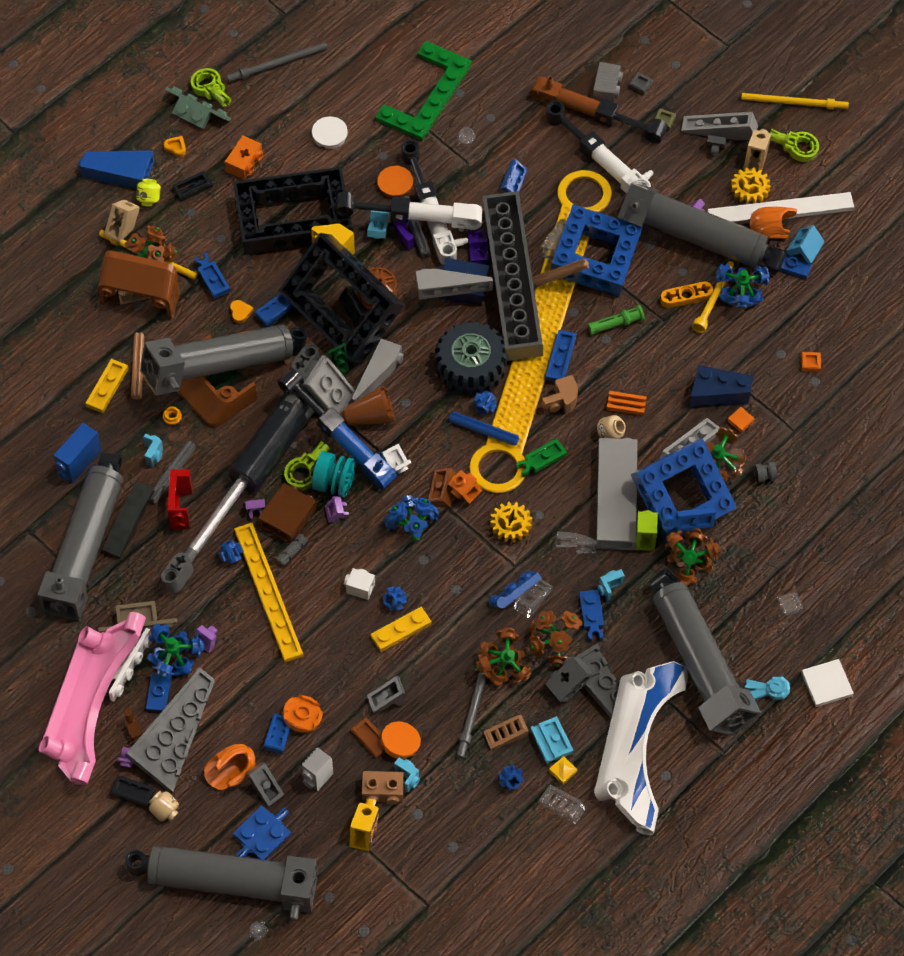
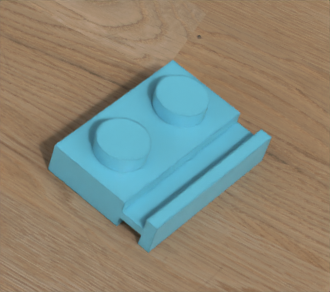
[530,716,574,764]

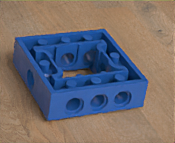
[550,204,643,297]
[630,438,737,543]

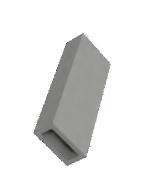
[596,437,637,550]

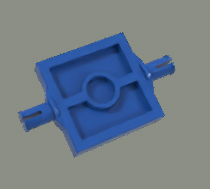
[233,805,291,860]

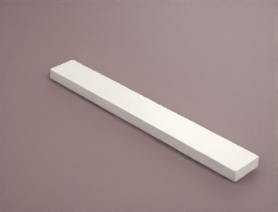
[707,192,854,224]

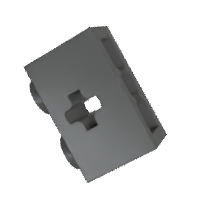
[545,656,595,702]

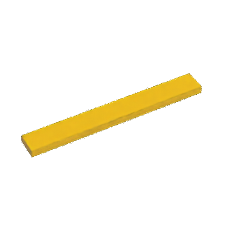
[234,523,303,663]

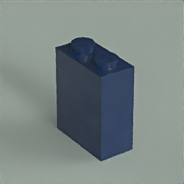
[438,258,489,306]

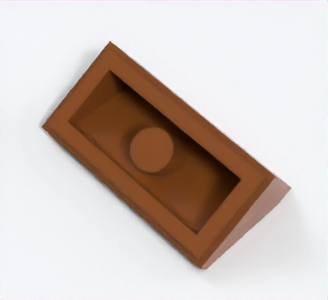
[428,468,457,507]

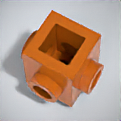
[448,470,482,504]

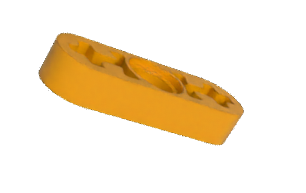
[660,282,713,308]

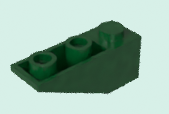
[321,343,349,377]

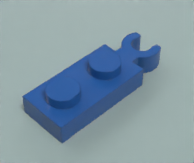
[195,252,231,299]
[662,507,716,531]
[579,590,604,642]

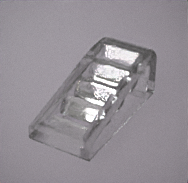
[540,220,565,260]
[514,579,553,618]
[539,785,586,824]

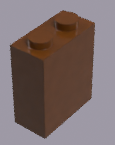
[258,483,317,543]

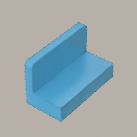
[786,225,824,264]

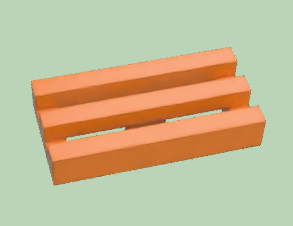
[606,391,647,416]

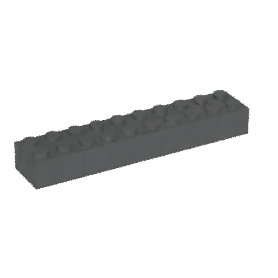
[482,191,543,361]

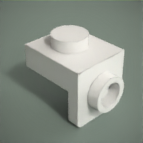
[381,444,411,474]

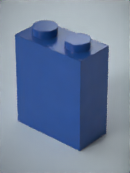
[53,423,102,483]

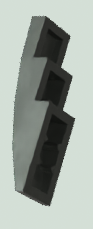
[102,481,154,559]

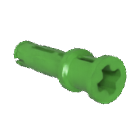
[588,304,645,335]

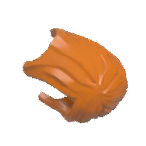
[749,206,797,239]
[204,744,255,790]

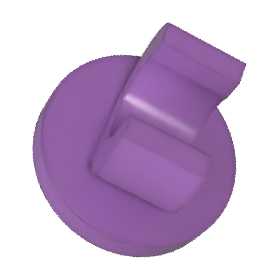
[117,747,136,768]

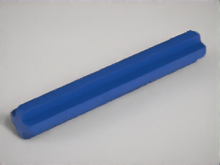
[449,412,519,446]

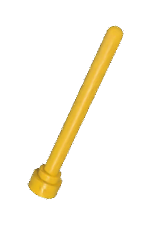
[692,261,734,333]

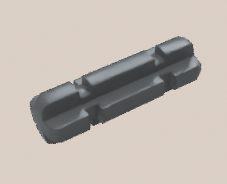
[276,534,308,566]

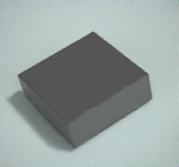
[629,72,653,95]

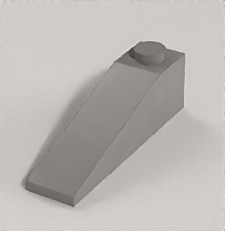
[681,112,758,140]
[416,269,493,300]
[351,339,404,403]
[660,418,720,476]

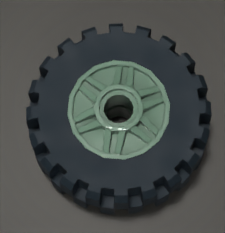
[435,322,507,395]

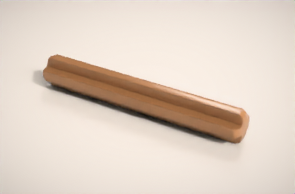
[532,259,589,288]
[131,333,144,400]

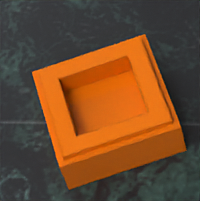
[801,352,821,372]
[728,407,755,433]

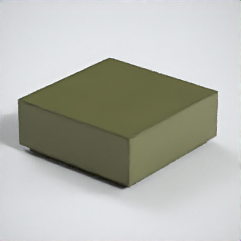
[655,108,676,131]

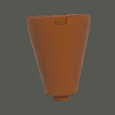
[341,386,395,426]

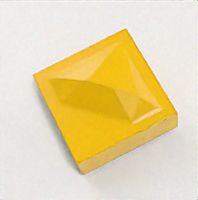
[549,756,578,785]

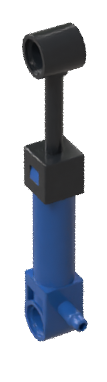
[277,368,397,490]

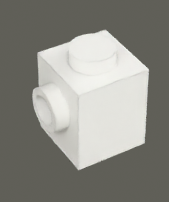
[344,568,375,600]

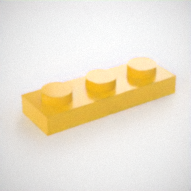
[85,359,129,413]
[371,606,432,652]

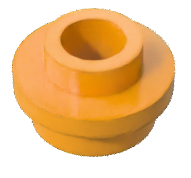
[163,407,182,425]

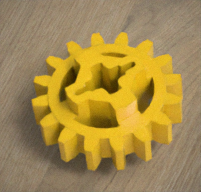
[731,167,771,204]
[490,501,532,543]

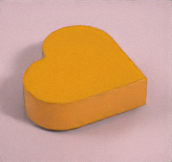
[164,136,186,157]
[231,300,254,324]

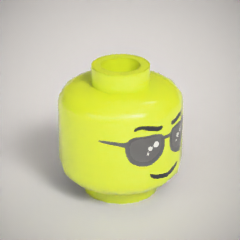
[136,179,161,207]

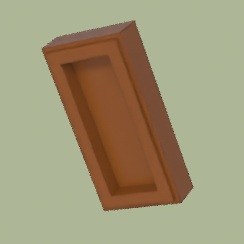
[351,717,386,760]

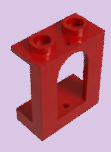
[167,469,193,530]

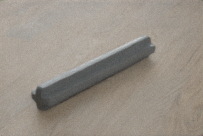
[403,196,430,258]
[150,441,196,504]

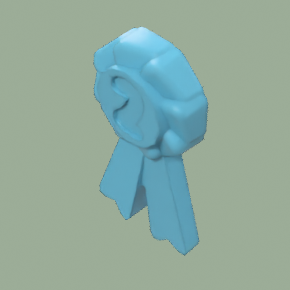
[745,677,790,700]

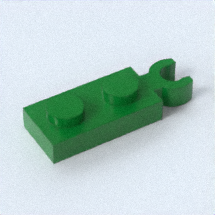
[515,438,567,477]

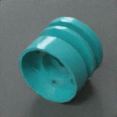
[312,451,355,498]

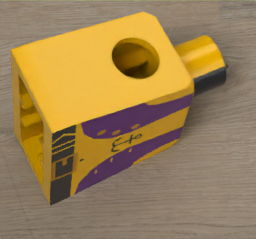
[350,799,379,852]

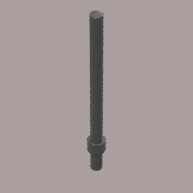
[226,42,327,82]
[456,659,490,759]

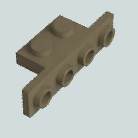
[98,601,177,633]

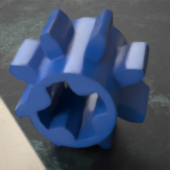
[473,391,497,415]
[218,540,244,564]
[382,586,407,611]
[498,764,524,791]

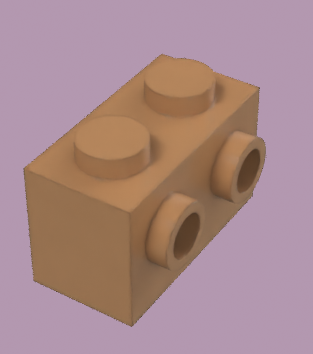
[362,771,404,804]

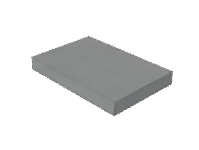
[303,355,355,415]

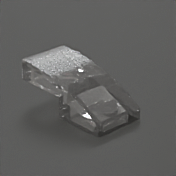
[556,532,597,554]

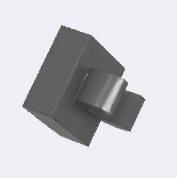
[707,135,726,156]

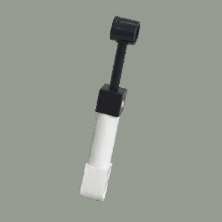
[546,100,654,193]
[401,140,468,265]
[335,192,482,232]

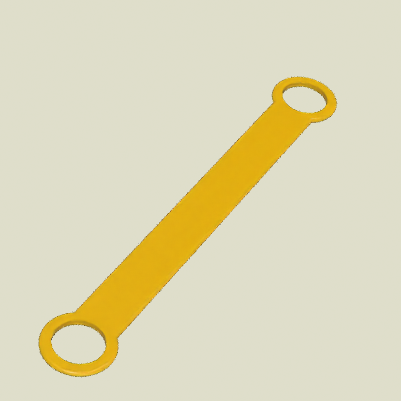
[469,170,612,493]

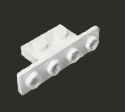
[109,628,152,702]

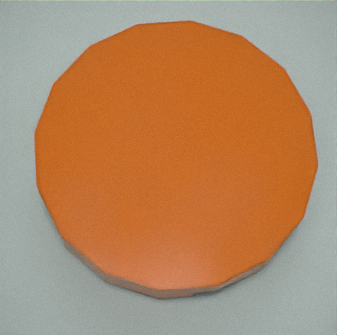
[378,166,413,199]
[282,695,323,733]
[380,721,421,759]

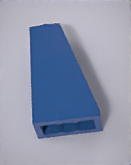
[78,150,155,189]

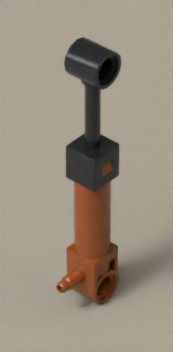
[530,76,668,144]

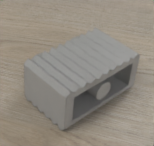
[593,62,623,102]
[302,748,334,791]

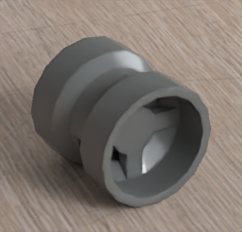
[754,461,777,483]

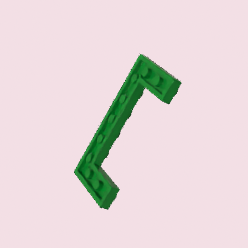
[375,41,472,142]

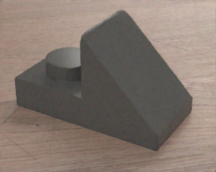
[367,676,405,714]
[246,762,285,807]

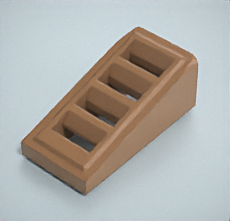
[483,714,528,750]

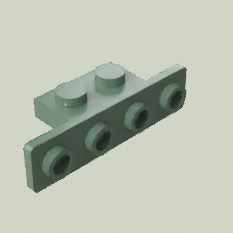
[165,86,231,129]

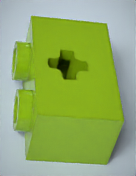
[635,510,658,551]

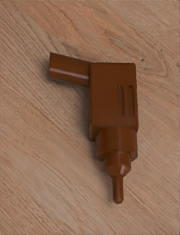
[124,709,143,744]

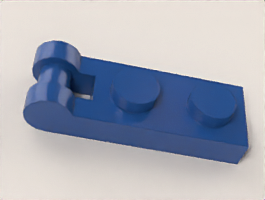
[489,571,542,608]

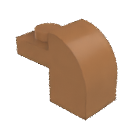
[542,375,578,414]

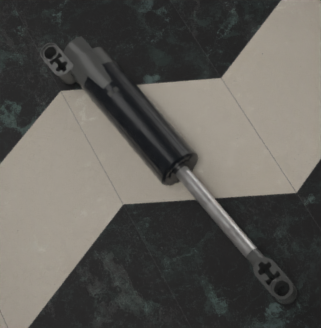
[161,344,321,593]

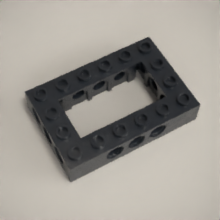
[233,167,353,254]
[278,233,405,363]

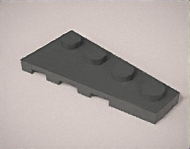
[576,643,619,719]

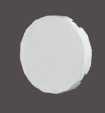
[312,116,348,149]

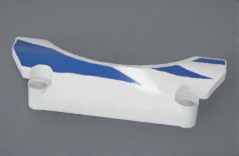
[594,661,689,835]

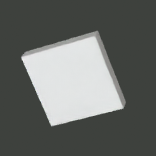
[801,659,854,707]

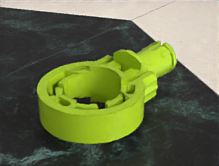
[191,68,231,107]
[770,129,819,162]
[284,441,330,491]

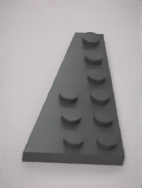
[125,668,215,794]

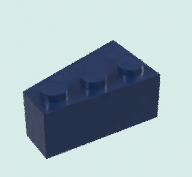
[689,365,754,408]

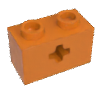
[225,135,263,180]

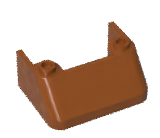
[98,251,181,319]
[177,334,257,428]

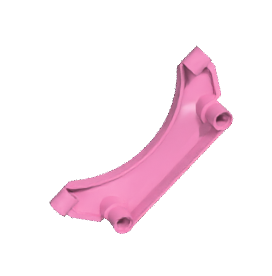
[39,612,146,785]

